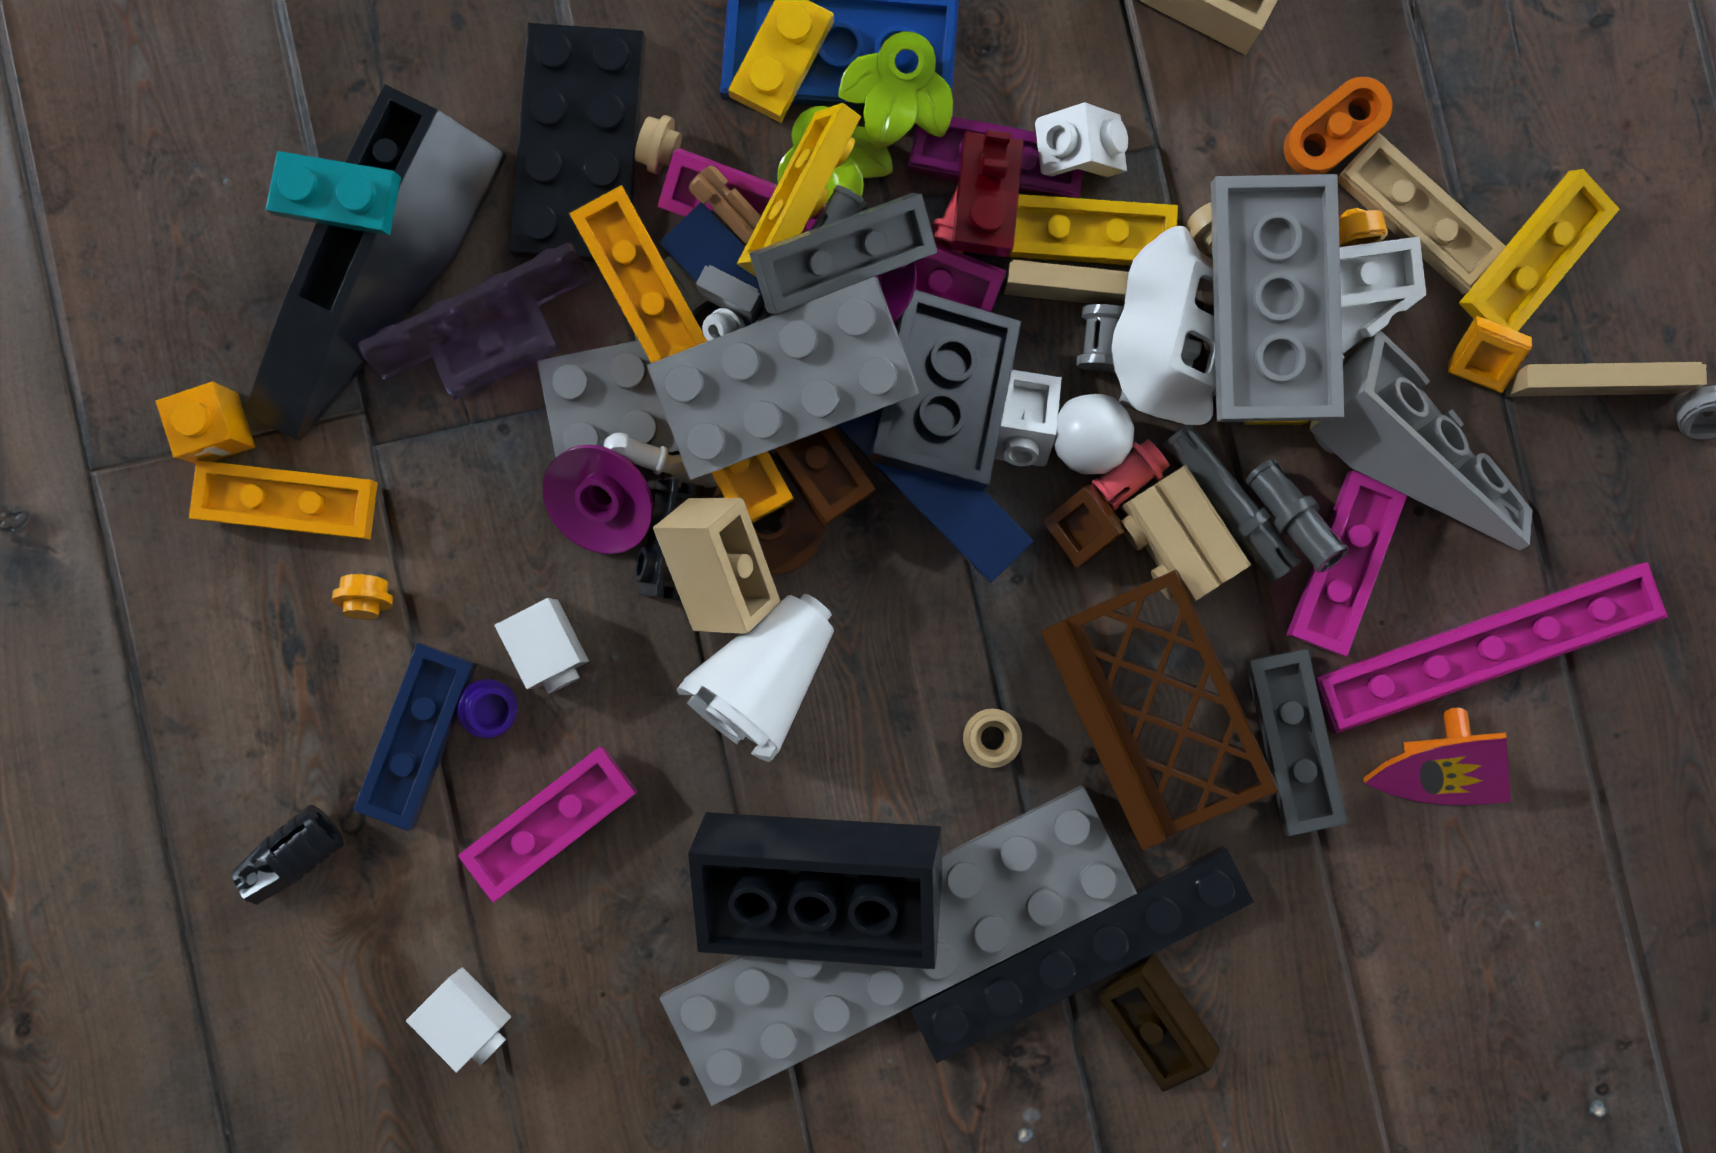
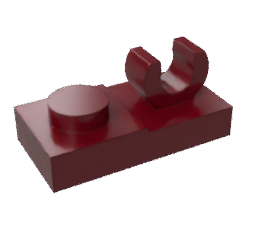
[951,129,1023,258]

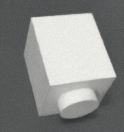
[494,598,590,694]
[406,967,511,1073]

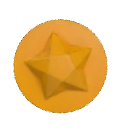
[1339,208,1388,247]

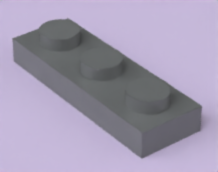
[749,193,938,314]
[1245,649,1348,836]

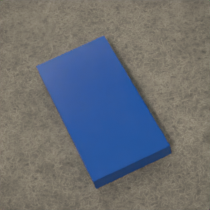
[720,0,959,110]

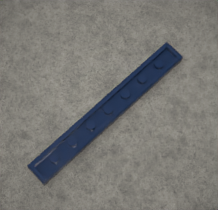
[659,202,1034,583]

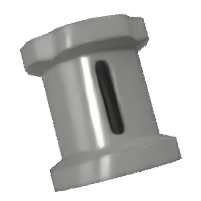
[1076,304,1124,373]

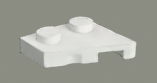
[1340,236,1426,358]

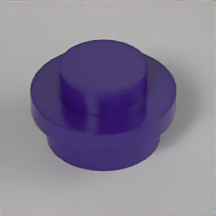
[457,679,518,738]

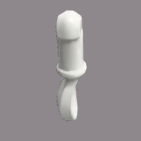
[604,433,718,488]

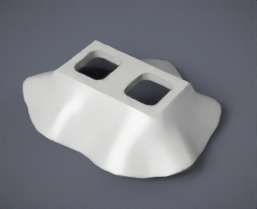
[1111,226,1216,425]

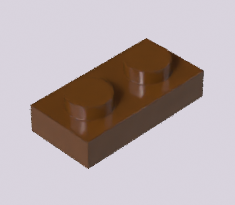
[771,427,876,526]

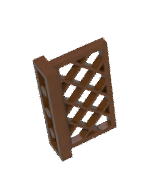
[1041,569,1279,851]

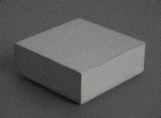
[695,265,763,323]

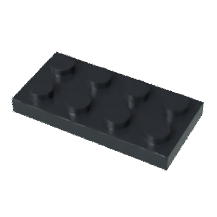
[509,23,646,262]

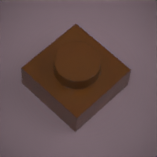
[1042,484,1127,568]

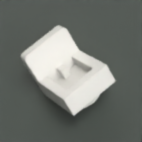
[1035,102,1128,177]

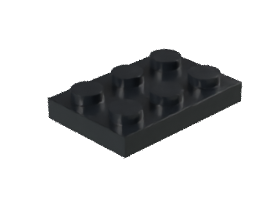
[868,290,1021,492]

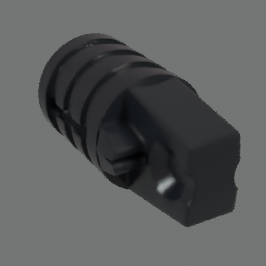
[231,805,344,905]

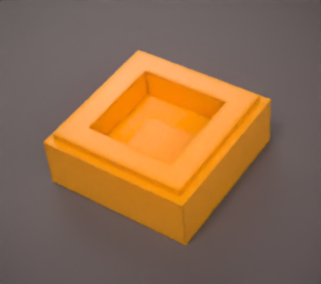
[1448,315,1532,393]

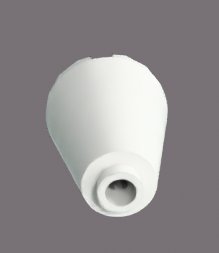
[677,594,834,762]

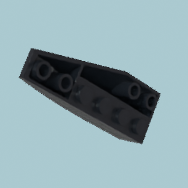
[244,84,507,441]

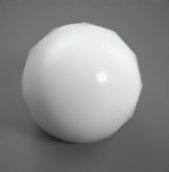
[1053,394,1134,474]

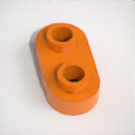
[1283,77,1393,175]

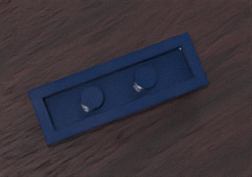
[353,643,477,831]

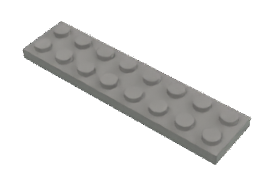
[659,785,1137,1106]

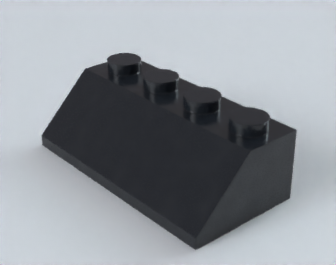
[688,812,942,969]

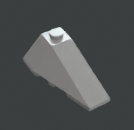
[1309,330,1532,551]

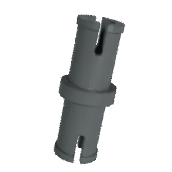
[1246,459,1349,573]

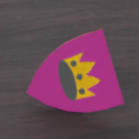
[1364,708,1511,805]

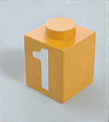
[155,381,256,464]

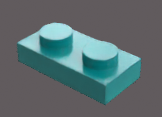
[265,151,401,236]

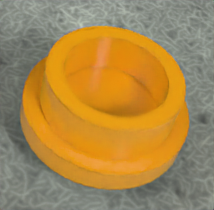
[331,574,393,620]

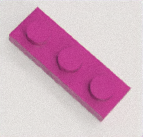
[1286,470,1407,657]
[458,746,638,903]

